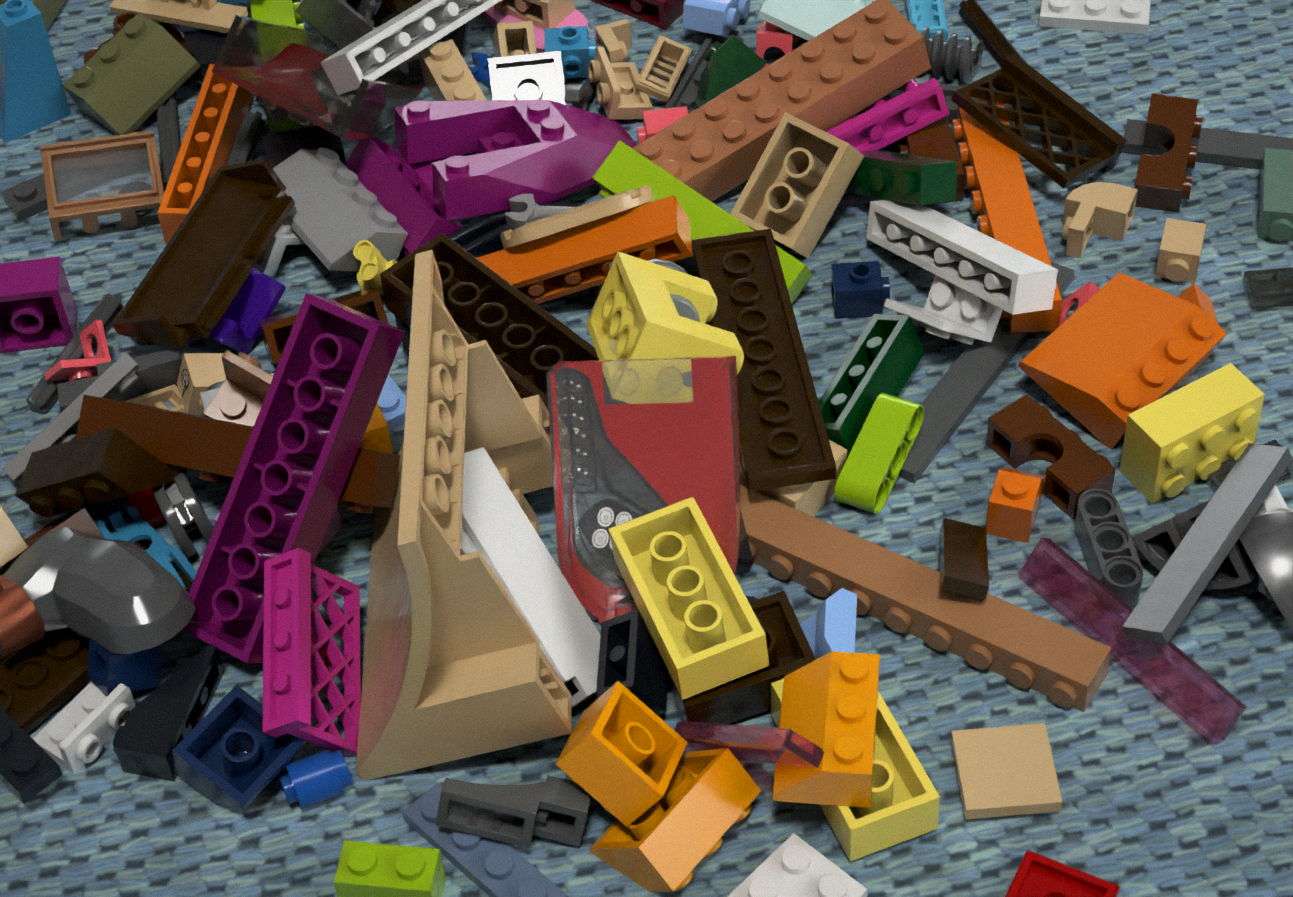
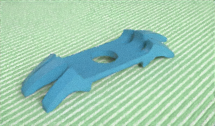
[94,504,197,589]

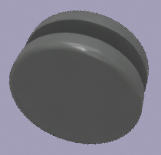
[152,473,214,558]

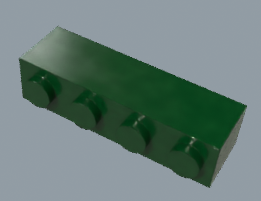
[818,314,925,458]

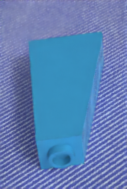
[0,0,71,143]

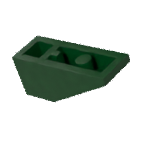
[694,35,767,110]

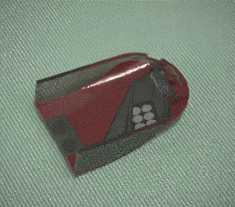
[212,15,423,140]

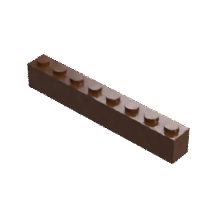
[76,395,400,514]

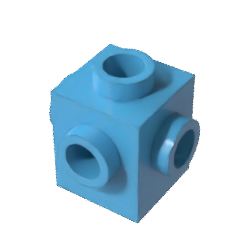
[544,26,596,79]

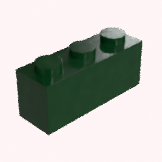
[845,150,957,205]

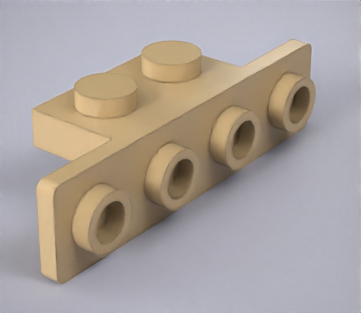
[109,0,248,34]

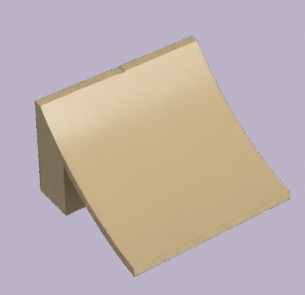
[356,250,571,780]

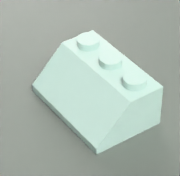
[758,0,876,41]

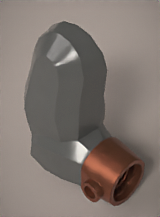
[0,527,196,659]

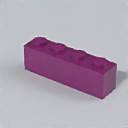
[344,137,463,256]

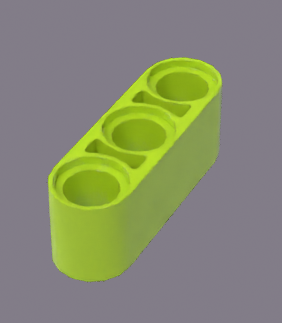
[834,393,924,514]

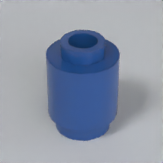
[279,749,353,810]

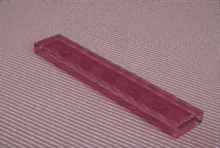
[1018,538,1247,744]

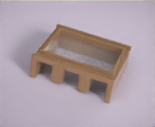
[40,131,164,241]

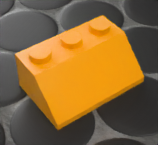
[772,651,880,808]
[589,748,761,892]

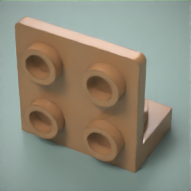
[203,350,273,427]

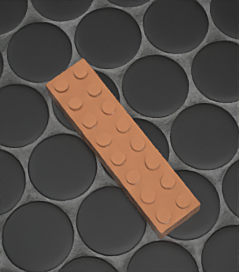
[632,0,931,202]

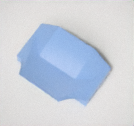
[800,588,857,659]

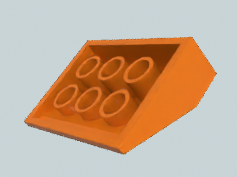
[1018,272,1227,450]

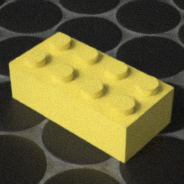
[609,497,769,700]
[771,679,940,862]

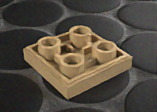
[951,723,1062,819]

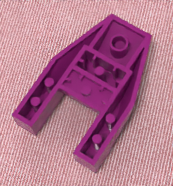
[394,99,637,222]

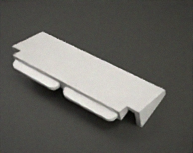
[460,447,601,708]

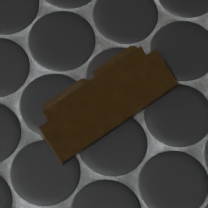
[112,158,295,349]

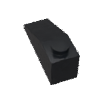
[113,645,225,782]

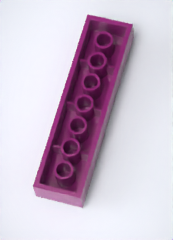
[182,293,405,663]

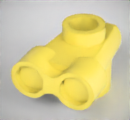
[353,240,397,296]

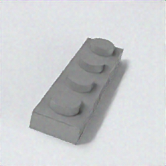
[2,352,141,482]

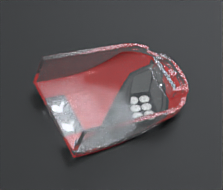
[546,356,740,624]

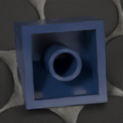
[172,685,307,810]

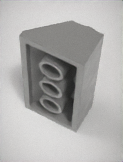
[273,148,408,271]

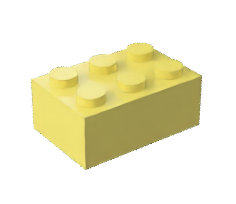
[1119,363,1265,503]

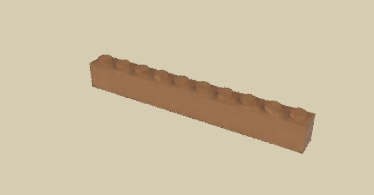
[740,485,1112,712]

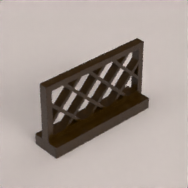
[951,54,1127,189]

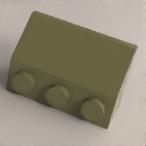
[62,12,201,135]

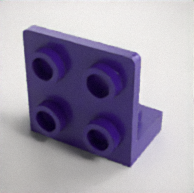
[209,267,286,355]

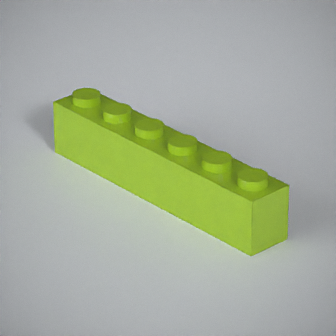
[592,140,813,303]

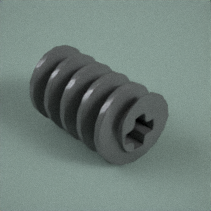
[911,23,983,84]

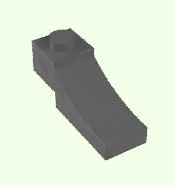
[57,348,182,432]
[436,775,592,848]

